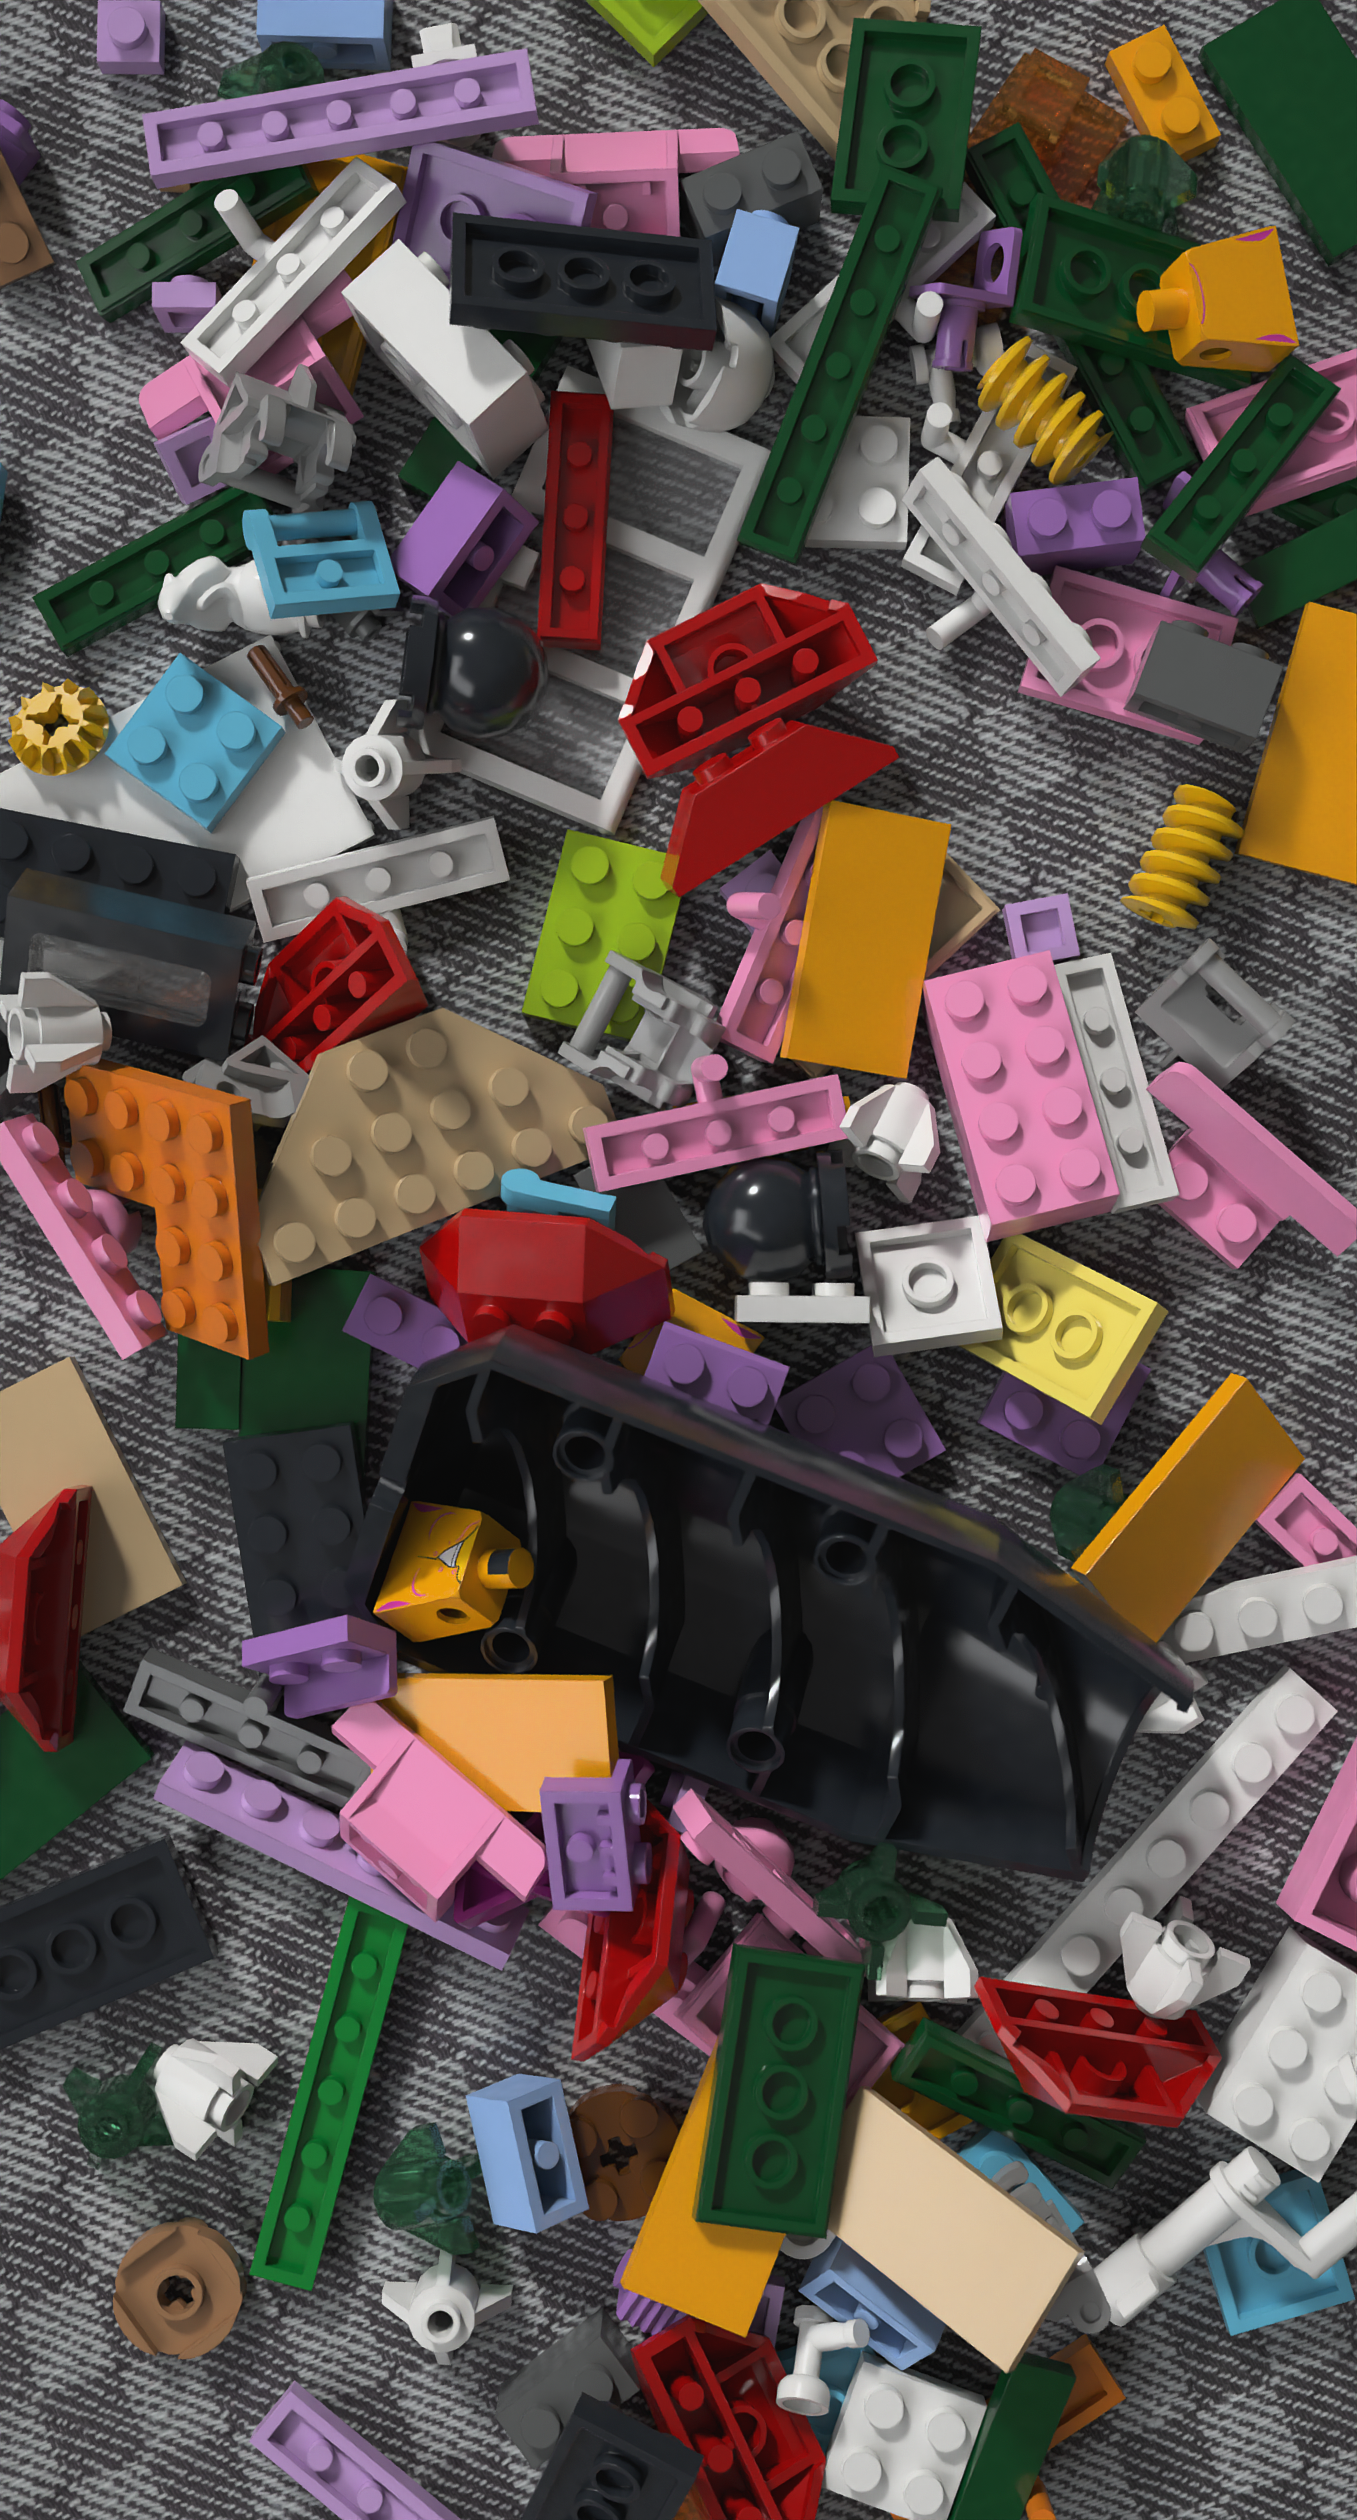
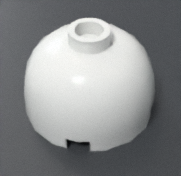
[659,296,775,433]

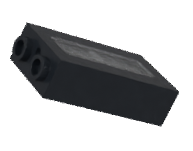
[0,868,263,1062]

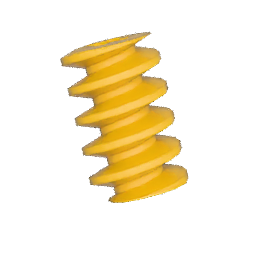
[977,336,1114,486]
[1120,784,1244,929]

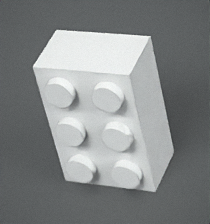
[341,239,549,480]
[1197,1926,1357,2183]

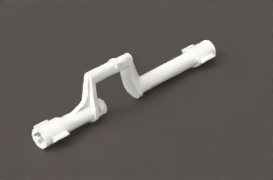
[1093,2051,1357,2327]

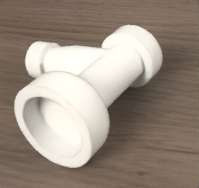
[909,322,1004,426]
[776,2305,870,2416]

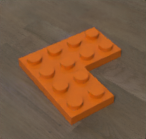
[64,1058,269,1360]

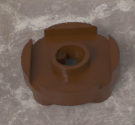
[568,2084,681,2221]

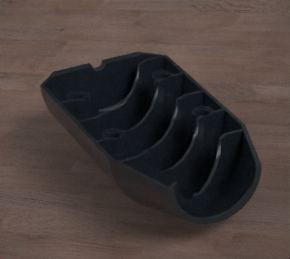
[343,1324,1194,1883]

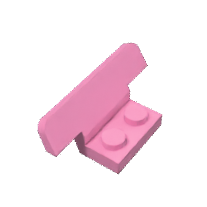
[492,128,740,237]
[139,269,364,474]
[1146,1062,1357,1269]
[332,1700,548,1923]

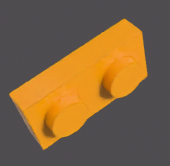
[1104,25,1221,173]

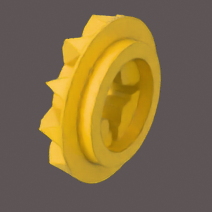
[8,678,109,776]

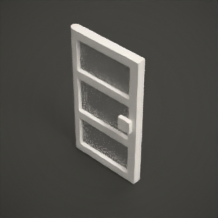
[409,365,771,836]

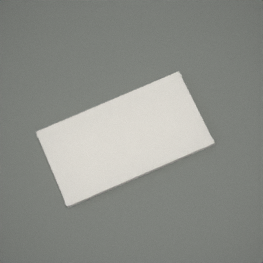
[0,634,376,986]

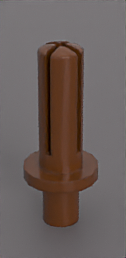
[247,645,314,729]
[37,1084,72,1168]

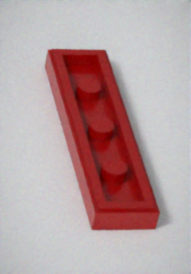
[537,391,614,651]

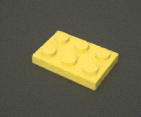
[958,1234,1169,1425]

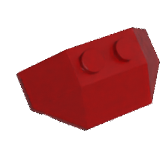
[618,583,878,780]
[660,718,899,897]
[244,896,429,1075]
[419,1208,675,1354]
[0,1485,92,1752]
[571,1799,694,2062]
[974,1976,1222,2128]
[630,2314,826,2520]

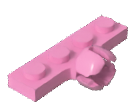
[0,1113,168,1360]
[673,1788,875,1977]

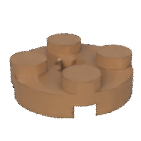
[113,2217,247,2359]

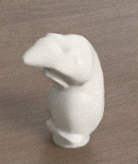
[158,556,327,638]

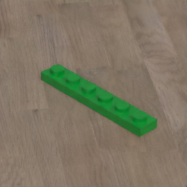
[249,1896,409,2291]

